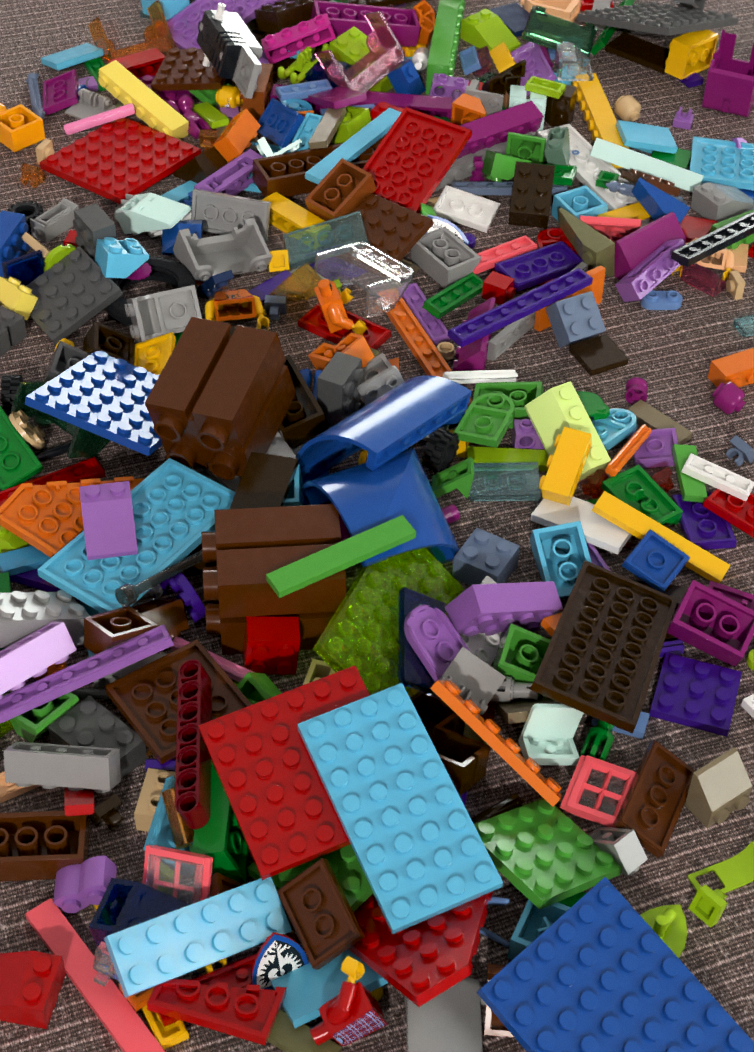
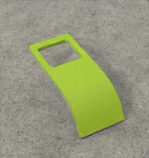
[688,841,754,893]

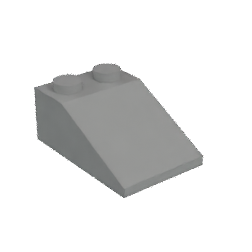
[691,182,754,223]

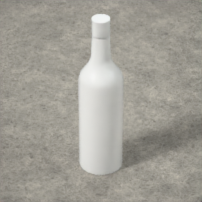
[411,47,430,71]

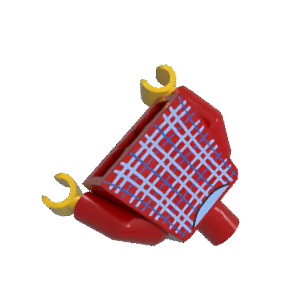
[309,956,388,1046]

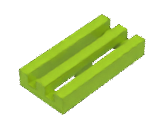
[525,76,566,99]

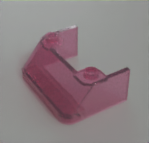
[315,11,405,93]

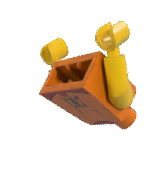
[205,289,270,331]

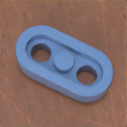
[640,290,683,310]

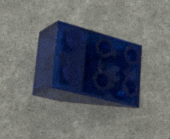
[89,878,191,950]

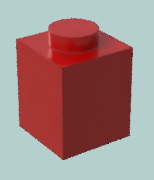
[482,271,516,305]

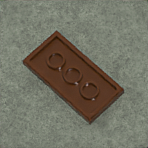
[613,740,695,858]

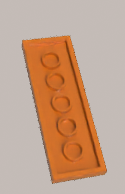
[430,680,562,807]

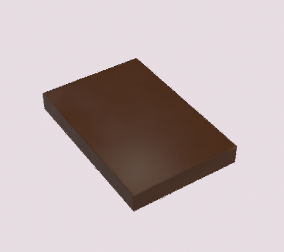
[277,858,365,970]

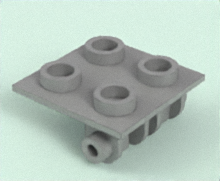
[64,88,116,119]
[439,646,506,715]

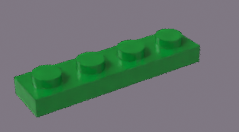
[423,272,484,319]

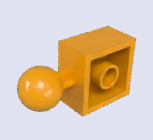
[0,103,45,152]

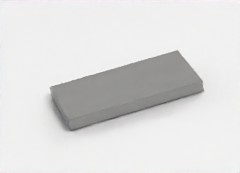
[191,189,271,243]

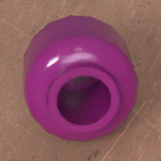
[712,382,746,415]

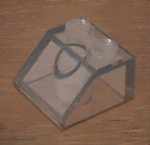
[555,42,593,81]

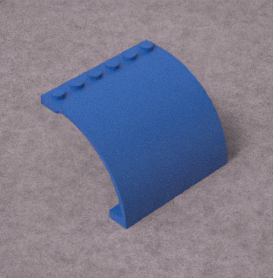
[295,375,472,484]

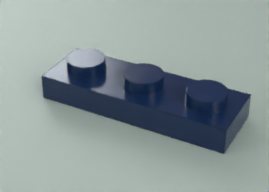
[197,270,234,298]

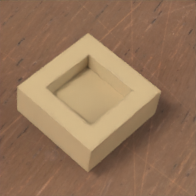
[35,139,54,165]
[726,270,746,300]

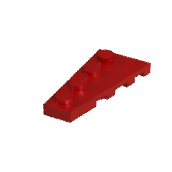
[147,979,286,1045]

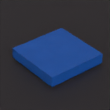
[622,529,690,593]

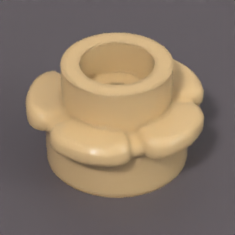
[437,342,456,361]

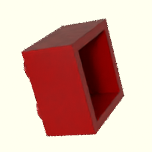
[243,616,300,675]

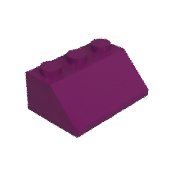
[667,580,754,667]

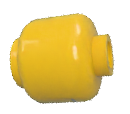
[216,85,243,108]

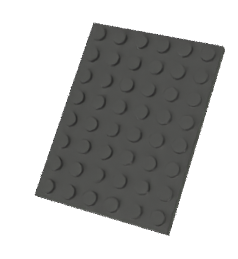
[577,2,739,36]

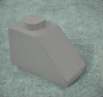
[589,826,648,876]

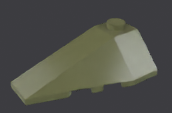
[558,207,615,277]

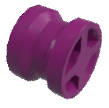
[625,377,648,405]

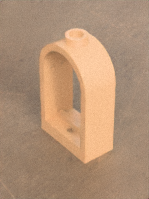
[520,0,581,28]

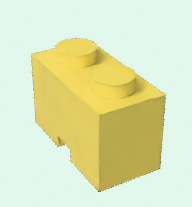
[0,276,38,320]

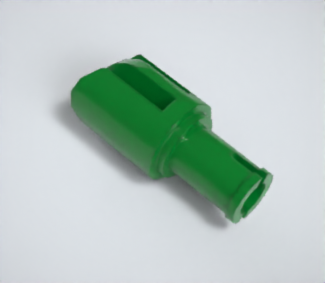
[579,720,614,761]

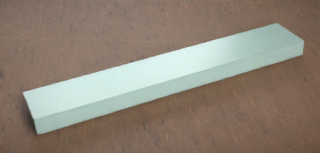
[590,137,704,193]

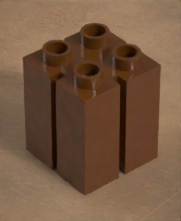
[145,317,296,480]
[201,504,346,655]

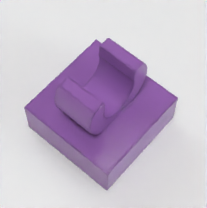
[672,107,695,130]

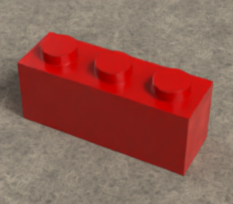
[108,48,166,78]

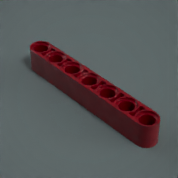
[175,659,212,829]

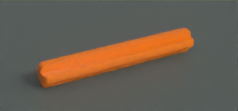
[605,425,652,477]

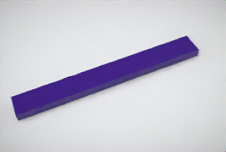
[448,268,593,348]

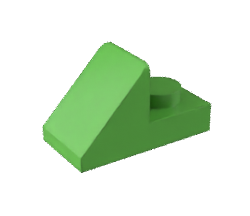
[432,457,474,498]

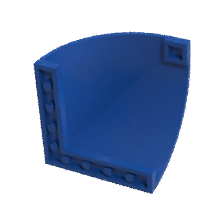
[301,447,459,567]

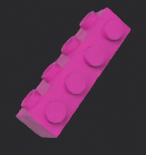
[261,13,336,64]

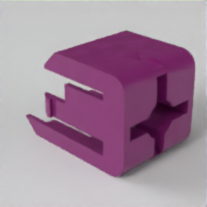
[702,29,754,118]

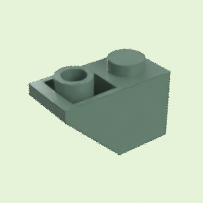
[544,127,570,165]

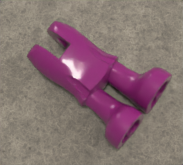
[166,95,212,139]

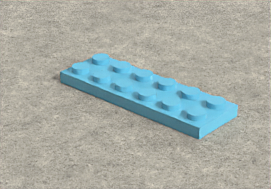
[104,877,292,998]

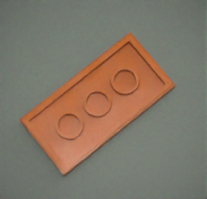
[534,265,606,332]

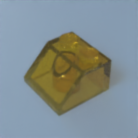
[268,262,322,302]

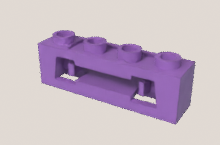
[194,149,264,196]
[615,238,686,302]

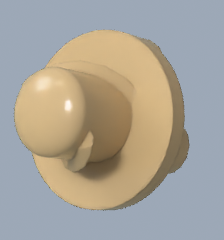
[9,410,45,450]

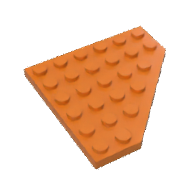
[0,475,149,558]

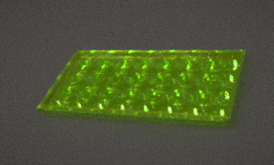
[313,548,464,695]

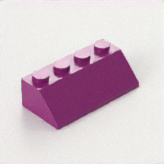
[614,212,687,280]
[453,297,496,385]

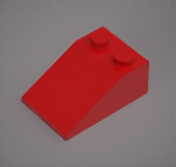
[0,951,66,1029]

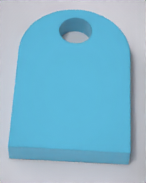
[590,408,637,451]

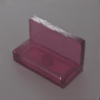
[680,263,726,297]

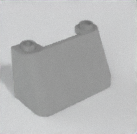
[173,218,272,282]
[405,977,485,1052]

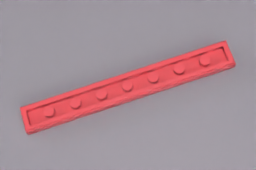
[25,898,165,1052]

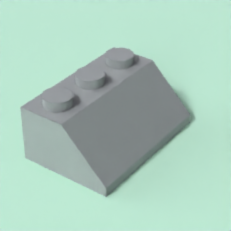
[411,227,481,289]

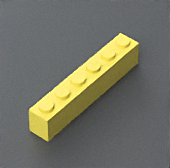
[98,60,189,140]

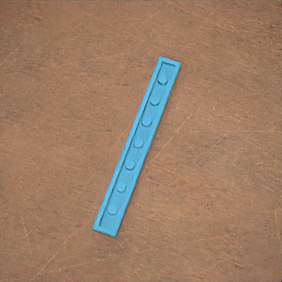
[305,108,401,184]

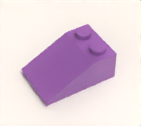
[79,481,138,560]

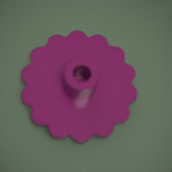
[127,263,152,281]

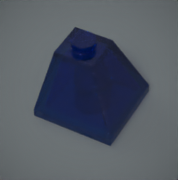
[2,250,44,286]

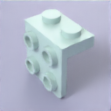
[256,137,302,157]
[518,703,583,766]

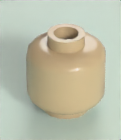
[614,95,641,121]

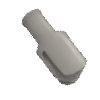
[490,676,538,703]

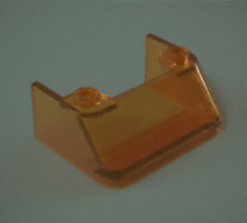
[88,0,175,62]

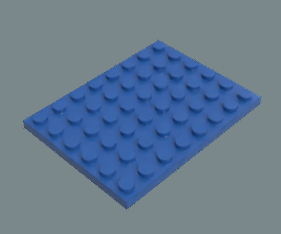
[477,877,754,1052]

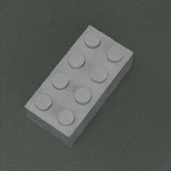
[0,590,90,648]

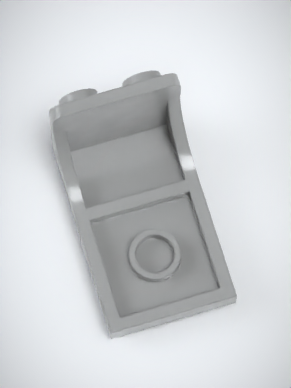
[124,285,202,342]
[357,353,405,406]

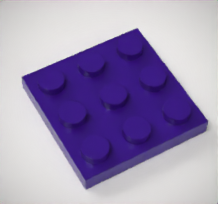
[649,652,742,737]

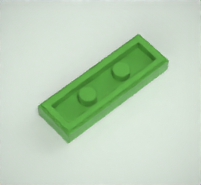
[671,444,708,502]

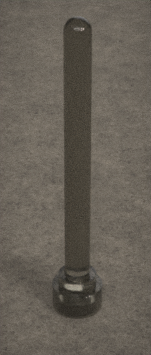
[115,550,203,607]

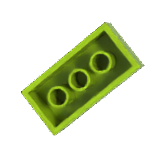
[328,26,402,92]

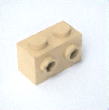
[134,768,175,832]

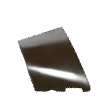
[481,59,526,95]

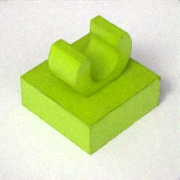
[688,884,728,928]

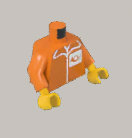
[314,279,368,335]

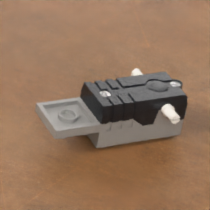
[197,3,262,99]

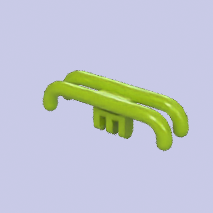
[278,43,329,84]

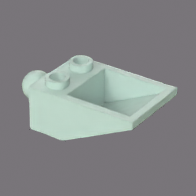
[114,193,191,235]

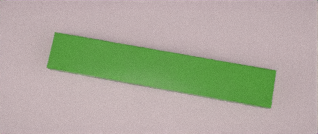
[266,515,416,598]

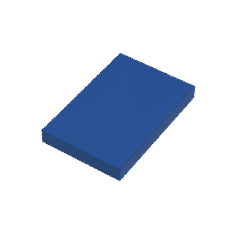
[257,98,305,148]

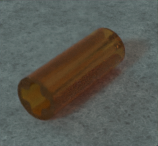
[162,787,194,849]

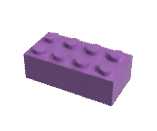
[445,581,563,637]

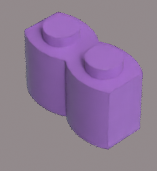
[53,856,117,913]

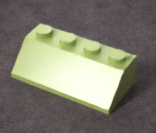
[524,381,611,481]

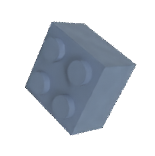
[545,291,606,348]
[452,527,520,586]

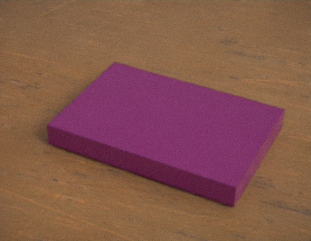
[42,69,78,116]
[308,86,367,109]

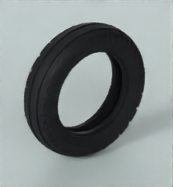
[105,256,197,326]

